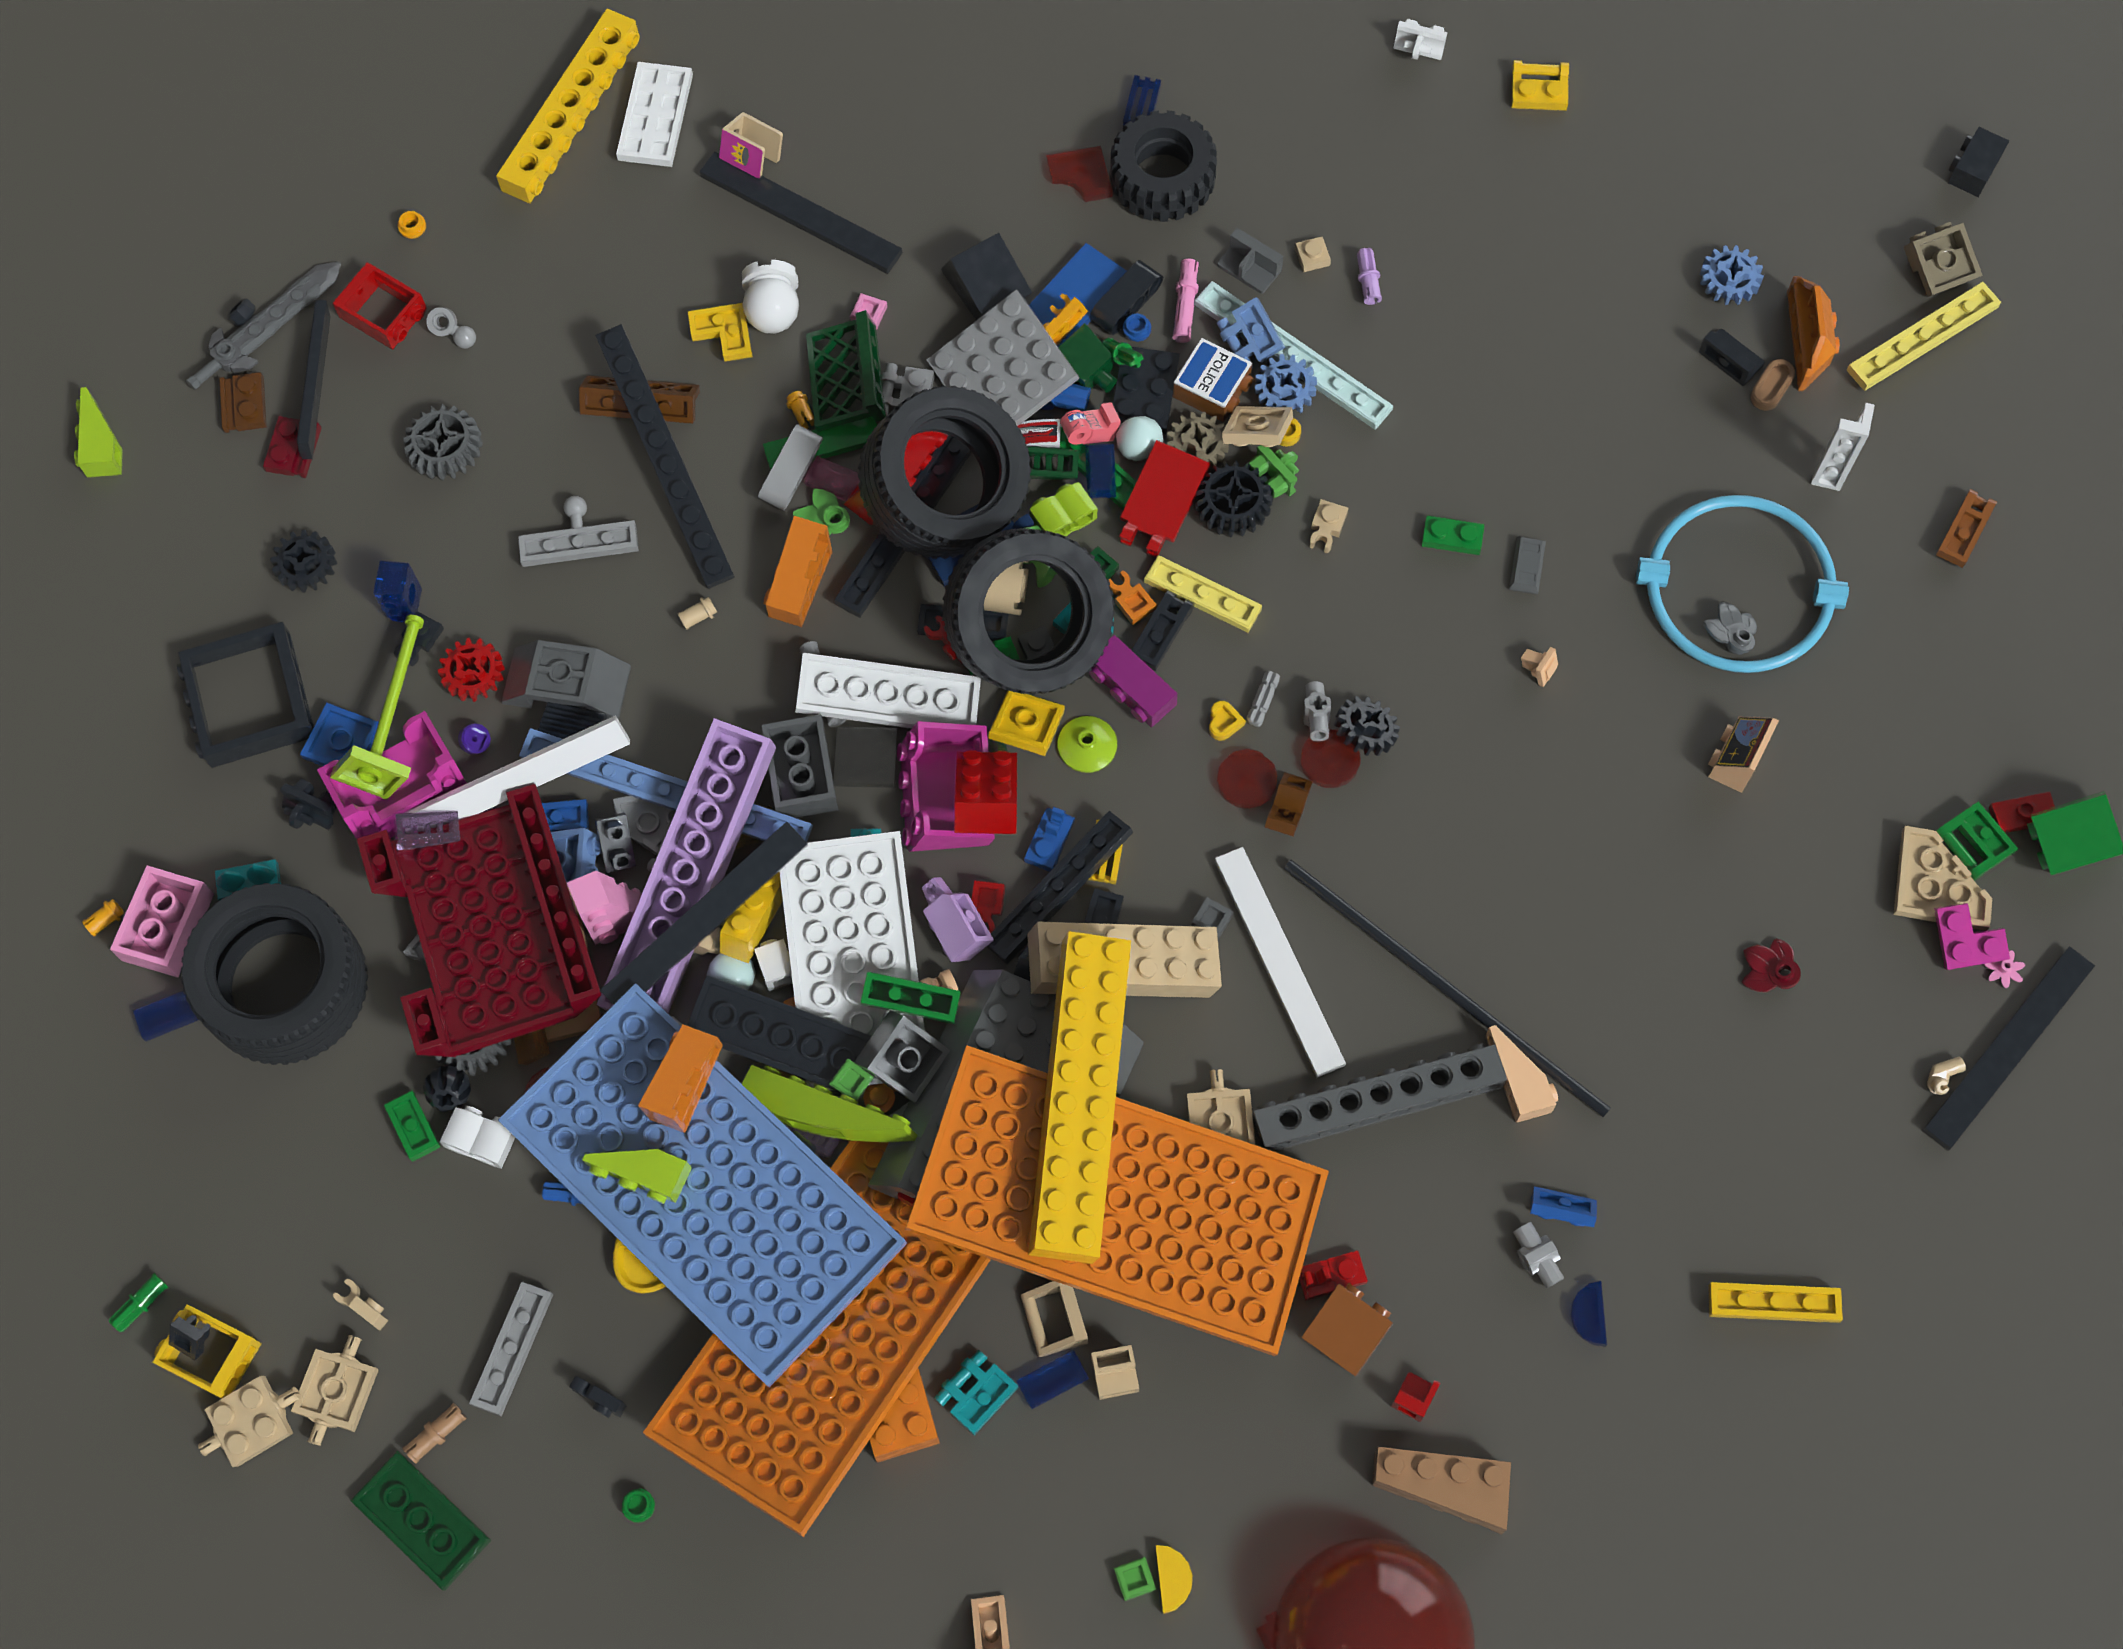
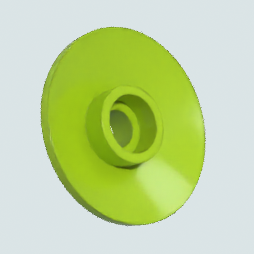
[1057,716,1117,773]

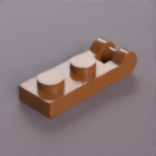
[1936,489,1997,568]

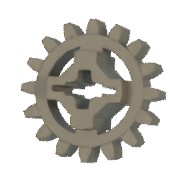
[1167,412,1229,468]

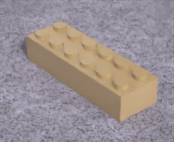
[1028,922,1222,998]

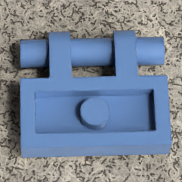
[1217,297,1286,368]

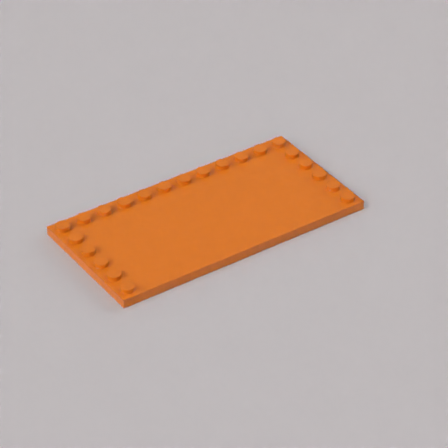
[905,1045,1329,1356]
[643,1140,991,1537]

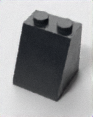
[941,233,1032,321]

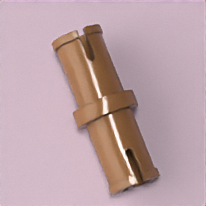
[402,1403,467,1464]

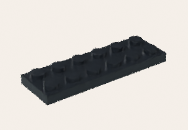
[687,975,872,1100]

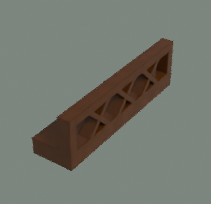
[579,376,700,424]

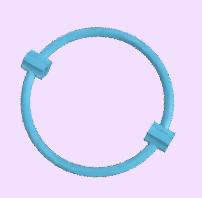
[1636,495,1849,673]

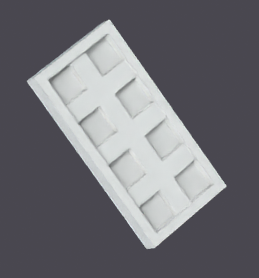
[616,62,693,167]

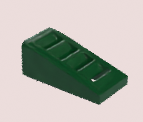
[1026,446,1079,480]

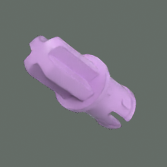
[1357,248,1382,305]

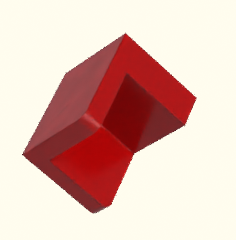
[1391,1372,1440,1422]

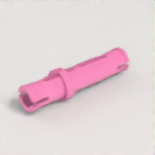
[1172,259,1199,343]

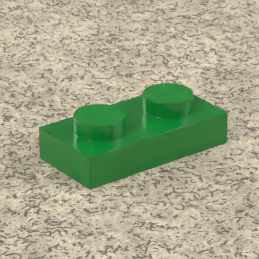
[1422,516,1485,555]
[384,1090,441,1162]

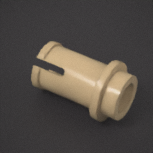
[677,597,717,630]

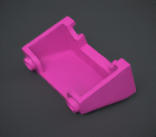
[317,711,467,839]

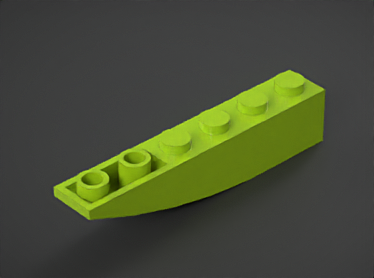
[742,1065,918,1142]

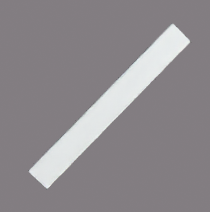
[398,715,630,836]
[1215,847,1346,1078]

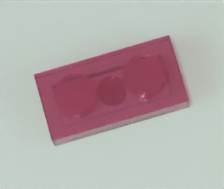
[804,456,860,501]

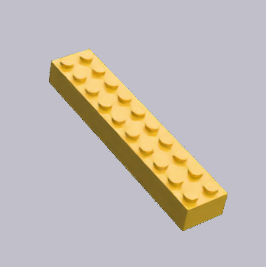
[1028,931,1131,1264]

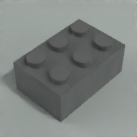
[762,714,838,818]

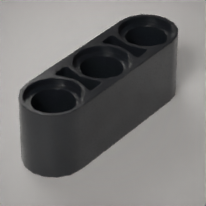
[1090,260,1164,335]

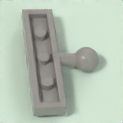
[518,496,639,567]

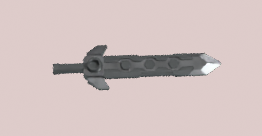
[186,262,341,391]

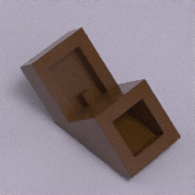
[1265,772,1313,837]

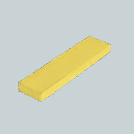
[1144,555,1262,633]

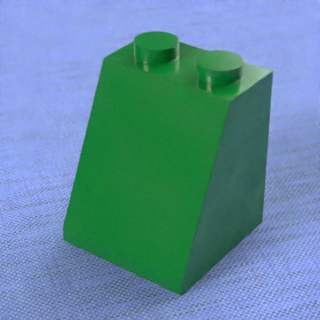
[2027,791,2123,875]

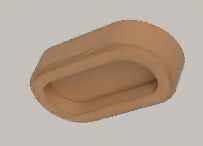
[1750,359,1795,411]

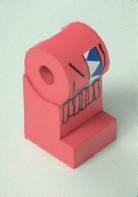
[1060,402,1121,445]

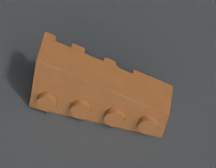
[1372,1447,1511,1534]

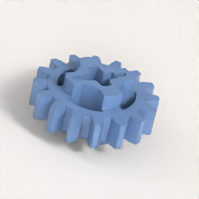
[1700,245,1764,305]
[1255,354,1317,413]

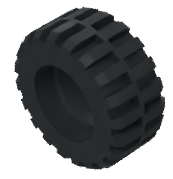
[1110,110,1217,222]

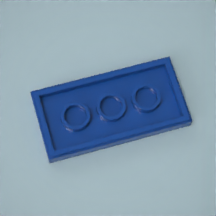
[1029,243,1127,347]

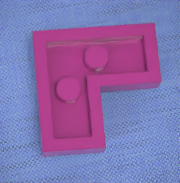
[1934,903,2010,970]

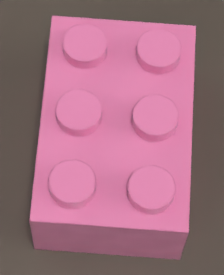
[110,866,214,977]

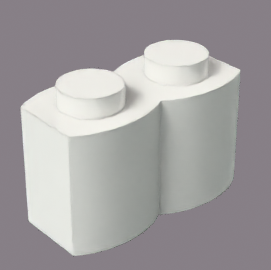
[440,1106,515,1169]

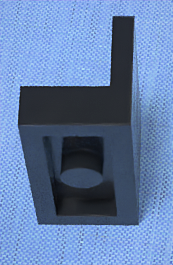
[1699,329,1765,386]

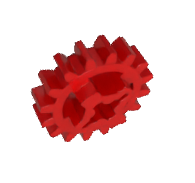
[438,638,505,702]

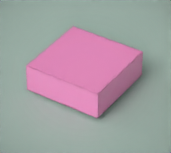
[850,293,887,330]

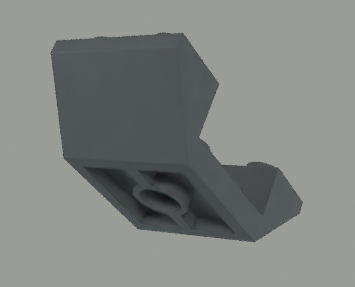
[501,640,631,720]

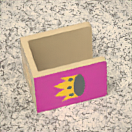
[719,112,783,178]

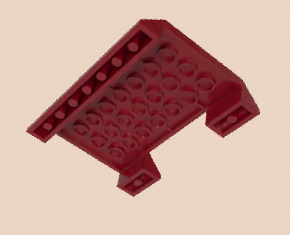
[357,783,601,1057]

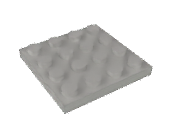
[927,289,1080,426]

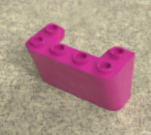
[897,721,995,852]

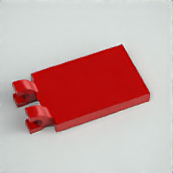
[1119,440,1210,558]

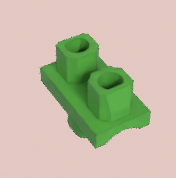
[1249,445,1299,499]

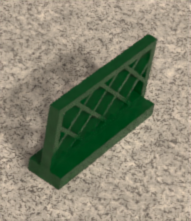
[806,310,886,432]

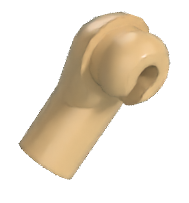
[1927,1056,1966,1095]

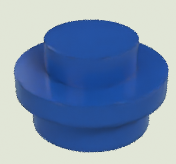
[1123,313,1151,342]

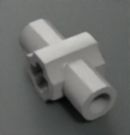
[1303,681,1331,741]
[1513,1222,1564,1289]

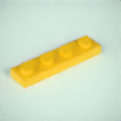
[1708,1282,1843,1323]

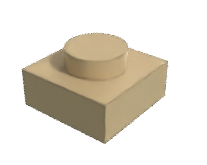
[1295,236,1331,272]

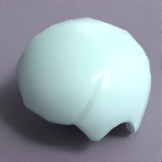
[1116,416,1163,461]
[706,953,756,990]

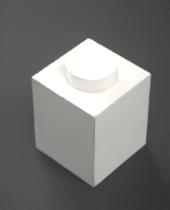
[754,939,793,991]

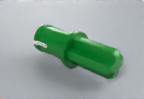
[1102,338,1143,368]
[109,1273,169,1332]

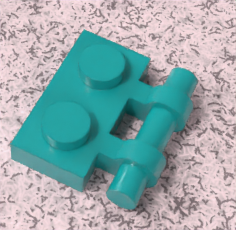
[934,1350,1019,1436]

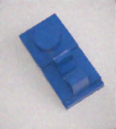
[1024,807,1075,871]

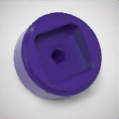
[458,724,491,754]

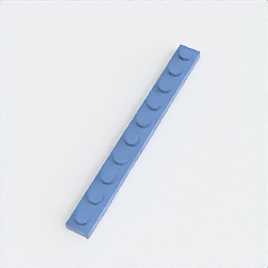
[519,728,813,842]

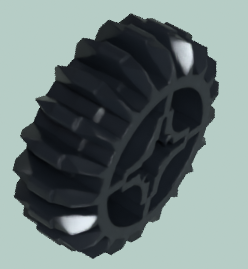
[1194,460,1273,538]

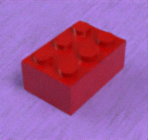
[954,750,1017,834]

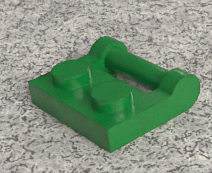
[1936,801,2018,881]

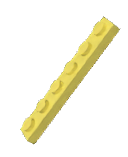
[1847,282,2001,391]

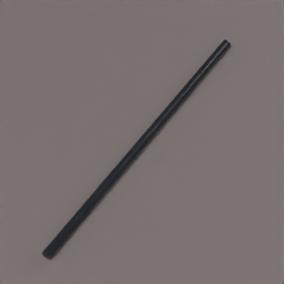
[1284,859,1611,1117]

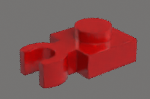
[971,880,1006,934]

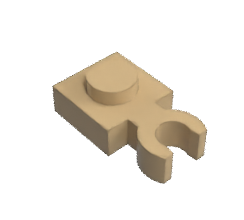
[1309,499,1349,553]

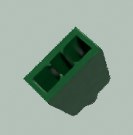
[1058,323,1117,393]

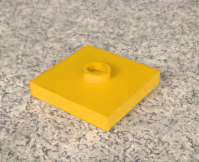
[988,690,1065,756]

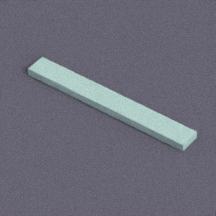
[1194,281,1393,430]

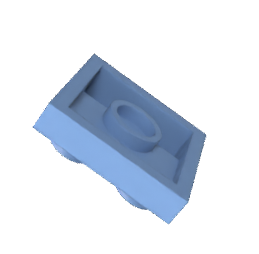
[551,828,601,883]

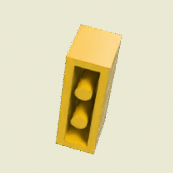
[720,872,783,963]

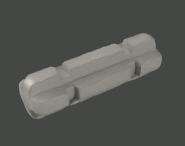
[1247,671,1280,727]

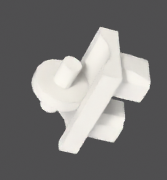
[1393,19,1448,60]

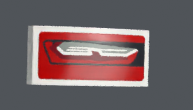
[1017,419,1061,449]

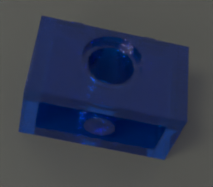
[373,561,422,622]

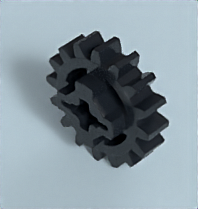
[270,530,337,593]
[1334,696,1400,756]

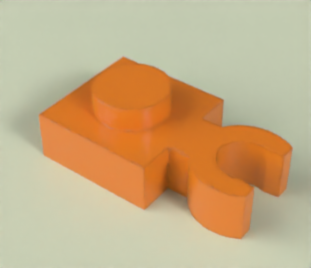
[1109,571,1157,625]

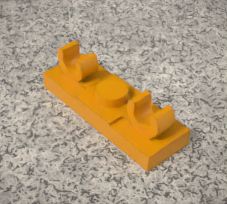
[1043,294,1088,346]

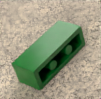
[861,972,961,1024]

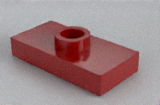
[1989,791,2055,833]

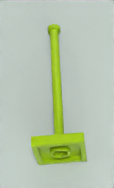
[330,615,424,800]

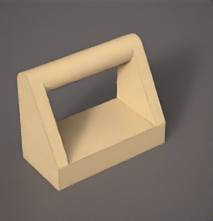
[1021,1281,1088,1357]

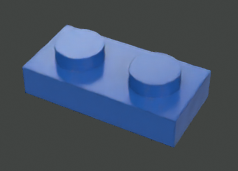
[542,799,589,832]
[1530,1186,1597,1228]

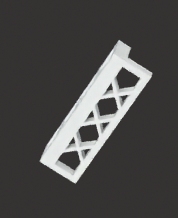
[1811,403,1875,491]

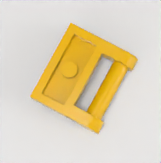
[1512,60,1569,111]

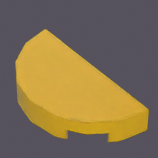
[1155,1545,1193,1614]

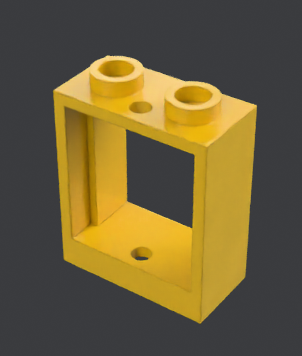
[152,1304,262,1399]

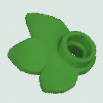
[793,489,850,536]

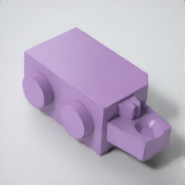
[922,877,994,962]

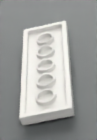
[795,653,981,728]

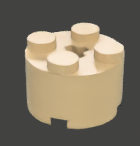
[984,561,1029,615]

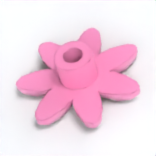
[1984,950,2025,989]

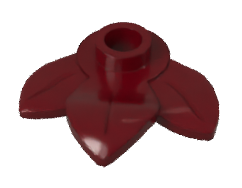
[1742,938,1801,992]

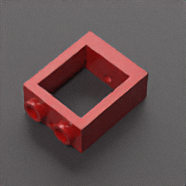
[332,262,427,350]

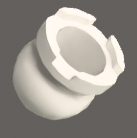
[742,260,799,334]

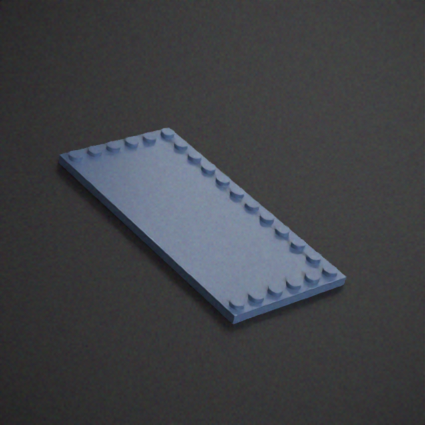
[498,983,907,1387]

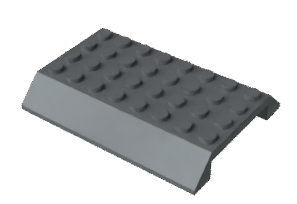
[868,970,1144,1199]

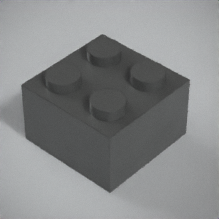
[854,1010,951,1103]

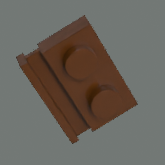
[220,372,267,433]

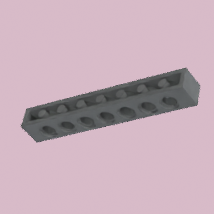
[1253,1043,1507,1151]

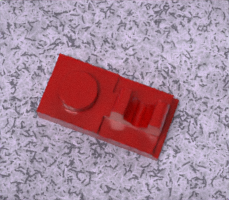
[1299,1250,1368,1301]

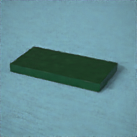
[350,1451,491,1591]

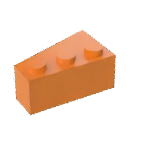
[638,1024,723,1133]

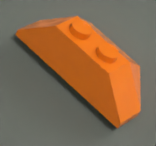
[1787,276,1840,391]

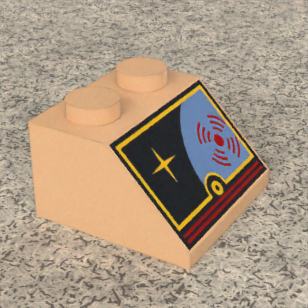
[1708,716,1779,793]

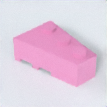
[567,871,641,945]

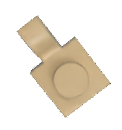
[333,1279,388,1331]

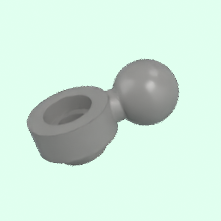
[427,307,476,349]

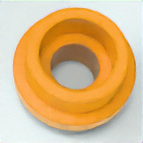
[398,211,426,239]

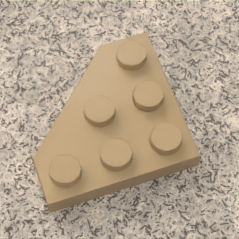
[1894,826,1993,931]

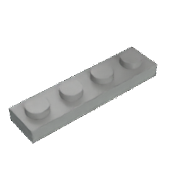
[469,1282,553,1417]

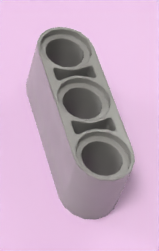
[758,424,823,511]

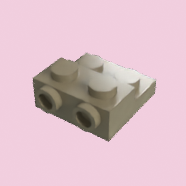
[1903,222,1983,297]

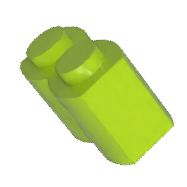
[1029,482,1098,536]

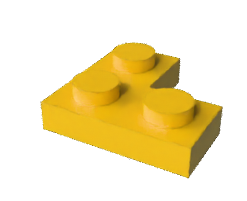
[688,303,753,362]

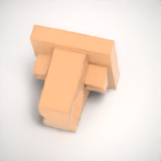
[1521,647,1558,687]

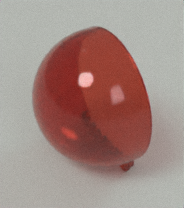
[1256,1537,1475,1649]

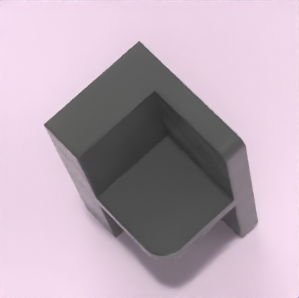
[1218,228,1283,294]

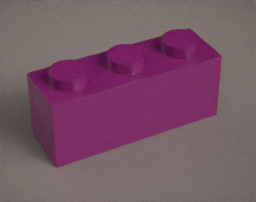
[1089,635,1178,728]

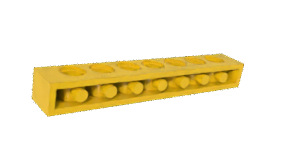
[496,8,640,204]

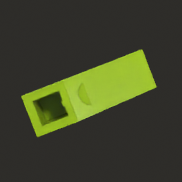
[74,387,122,477]
[582,1149,692,1204]

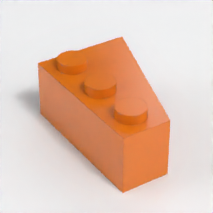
[764,516,832,627]

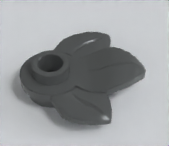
[1703,601,1757,655]

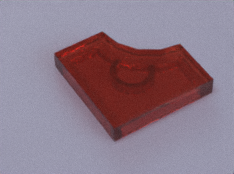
[1047,146,1112,202]

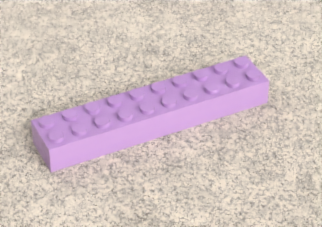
[597,718,776,1013]

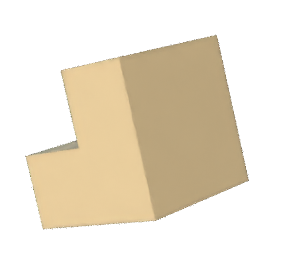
[1091,1345,1139,1400]

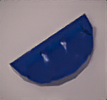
[1570,1281,1607,1347]

